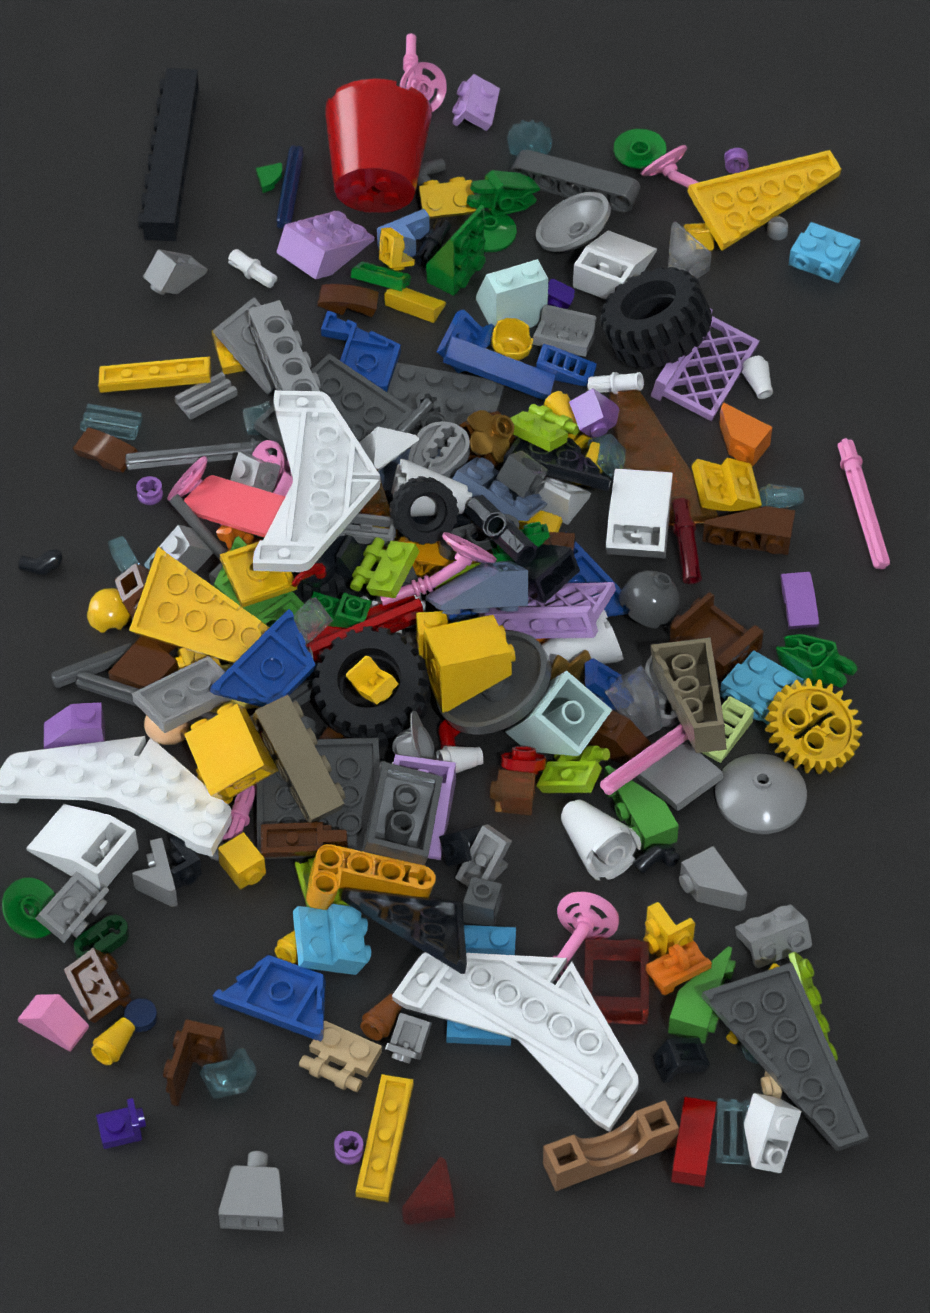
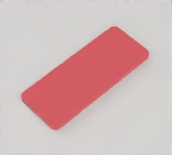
[184,475,285,538]

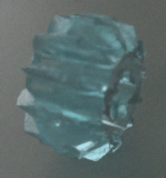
[508,118,552,158]

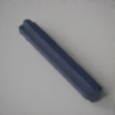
[276,145,304,229]

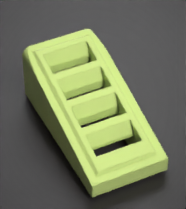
[703,696,754,763]

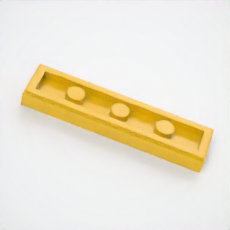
[98,356,211,393]
[356,1074,414,1202]

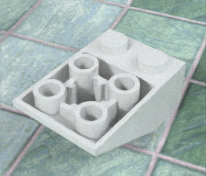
[573,230,657,299]
[606,469,673,558]
[26,804,139,891]

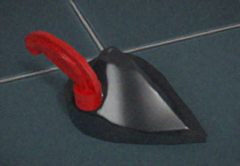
[291,536,347,588]

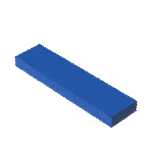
[443,336,555,400]

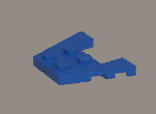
[321,311,401,392]

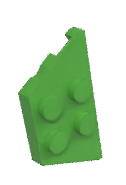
[213,536,310,627]

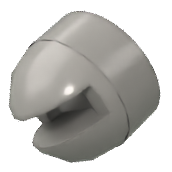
[767,216,789,240]

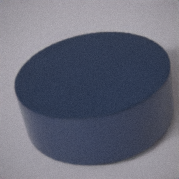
[124,998,157,1032]

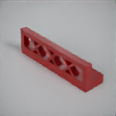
[303,595,423,665]

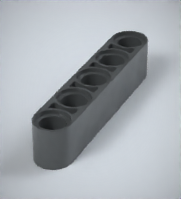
[510,150,641,213]

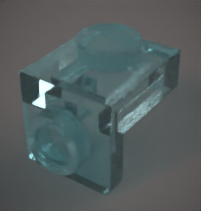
[588,434,626,479]
[200,1048,257,1099]

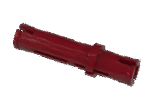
[671,498,702,584]

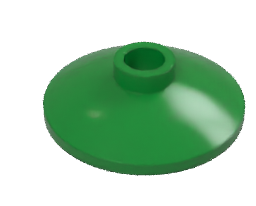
[614,129,666,169]
[484,210,517,252]
[2,877,56,939]

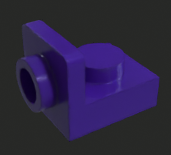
[96,1098,146,1149]

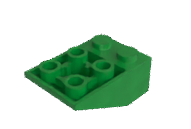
[426,205,486,296]

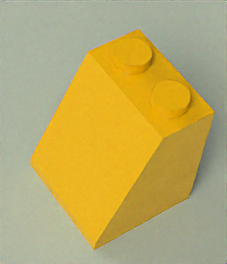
[424,615,516,713]
[184,703,279,801]

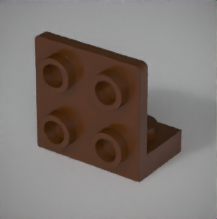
[163,1019,228,1106]

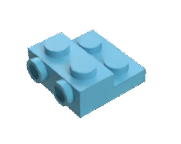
[789,222,860,283]
[720,650,803,724]
[293,904,371,975]

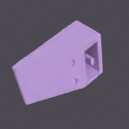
[276,211,375,280]
[393,754,456,860]

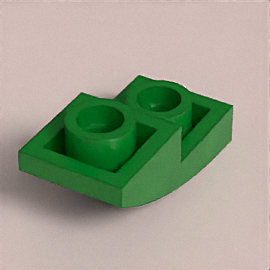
[492,522,550,562]
[304,592,372,628]

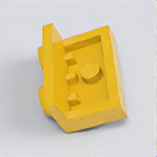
[418,177,476,219]
[643,901,695,958]

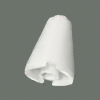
[390,459,472,517]
[542,610,624,665]
[561,800,641,880]

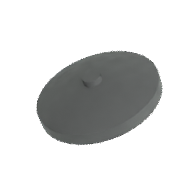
[436,631,551,735]

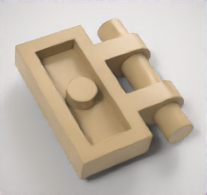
[299,1021,382,1092]

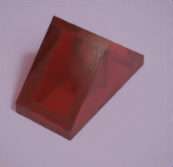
[402,1156,455,1225]

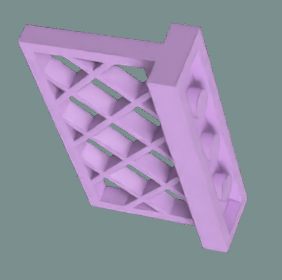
[651,308,759,422]
[479,582,616,639]

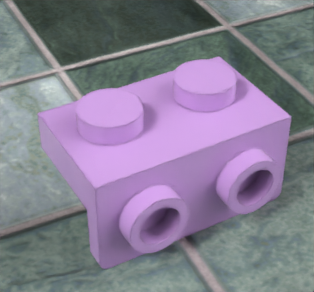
[452,74,500,131]

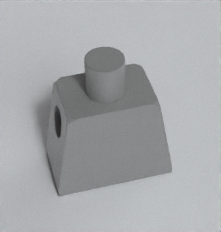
[218,1151,284,1232]

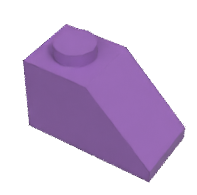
[569,388,619,438]
[44,702,105,749]

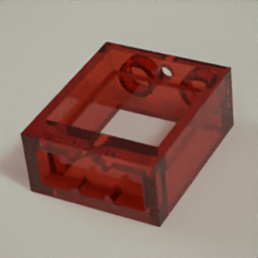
[584,938,649,1025]

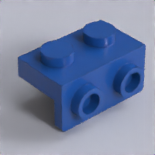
[436,309,495,373]

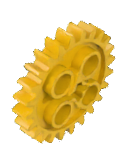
[765,678,862,774]

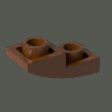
[318,284,379,317]
[73,427,138,473]

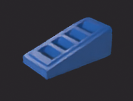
[536,344,597,387]

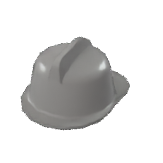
[392,711,436,760]

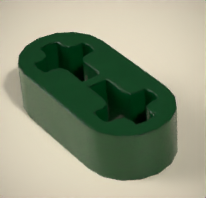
[74,915,129,959]

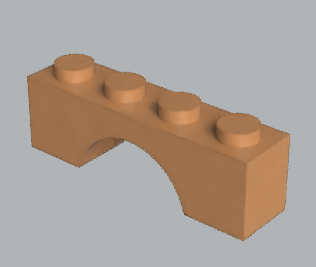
[543,1100,679,1191]

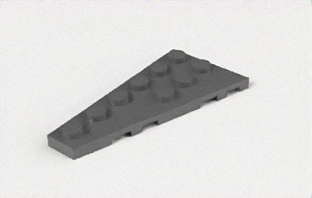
[701,963,869,1151]

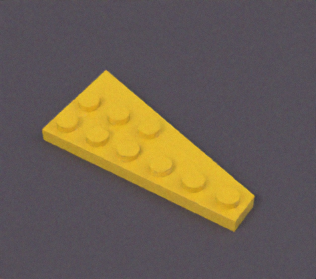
[687,150,842,251]

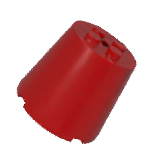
[325,79,432,213]

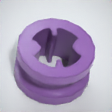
[724,148,749,174]
[136,476,163,505]
[334,1131,364,1165]

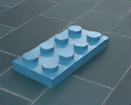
[446,925,516,1046]

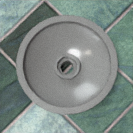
[536,192,611,252]
[715,753,807,834]

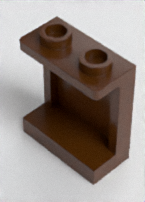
[669,592,764,682]

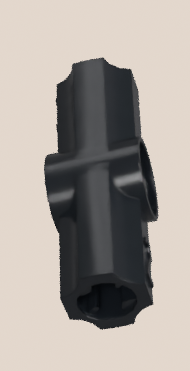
[465,495,538,566]

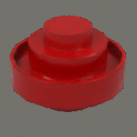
[501,746,546,781]

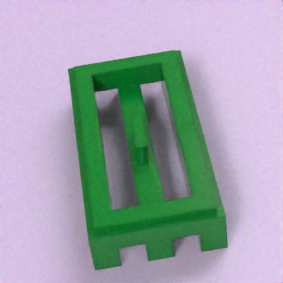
[350,261,411,291]

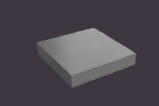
[637,742,724,811]

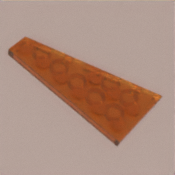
[609,390,718,526]

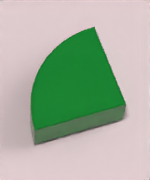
[256,163,283,193]

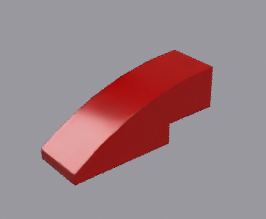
[671,1097,717,1187]

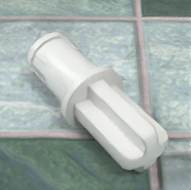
[228,249,277,288]
[587,372,644,394]

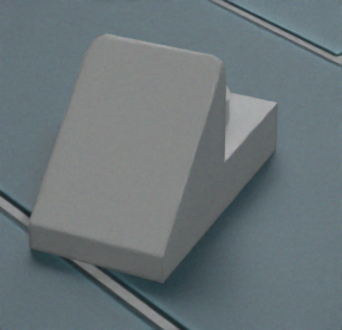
[455,824,512,887]
[132,838,178,907]

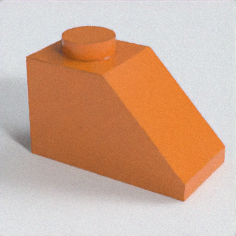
[719,403,772,467]

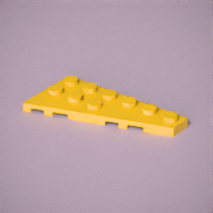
[129,547,270,664]

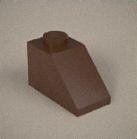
[588,710,652,765]

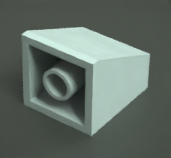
[476,259,548,328]
[506,670,612,756]

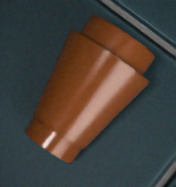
[360,994,402,1041]

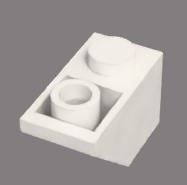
[744,1093,801,1173]

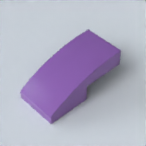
[780,572,819,629]

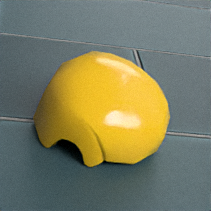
[491,318,534,361]
[87,588,132,633]

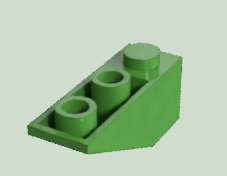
[603,765,679,853]
[668,946,736,1044]

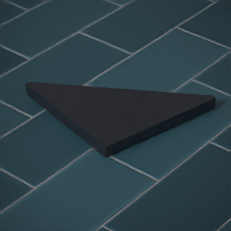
[503,437,611,491]
[341,888,467,974]

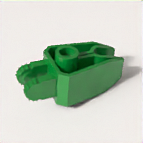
[466,170,540,216]
[776,634,858,688]

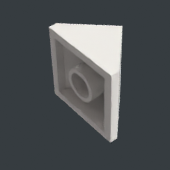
[359,427,419,471]
[538,475,591,525]

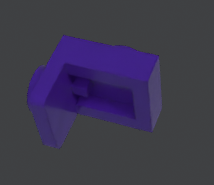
[547,279,575,309]

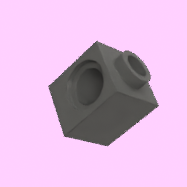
[496,450,549,498]
[463,877,502,926]

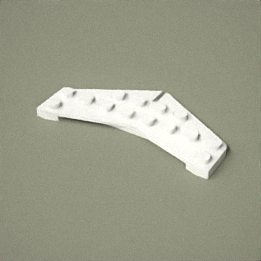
[253,390,381,572]
[0,736,232,856]
[392,952,639,1132]

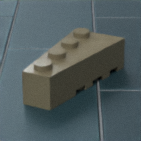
[651,638,727,753]
[252,695,346,822]

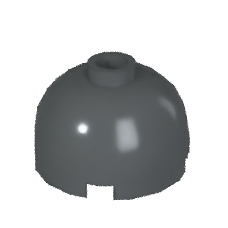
[619,570,680,628]

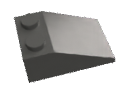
[362,762,443,865]

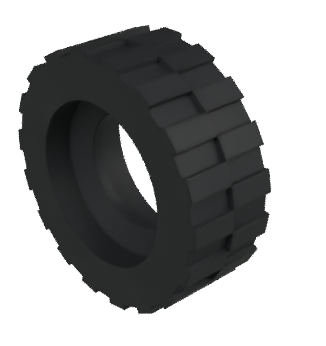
[390,476,459,545]

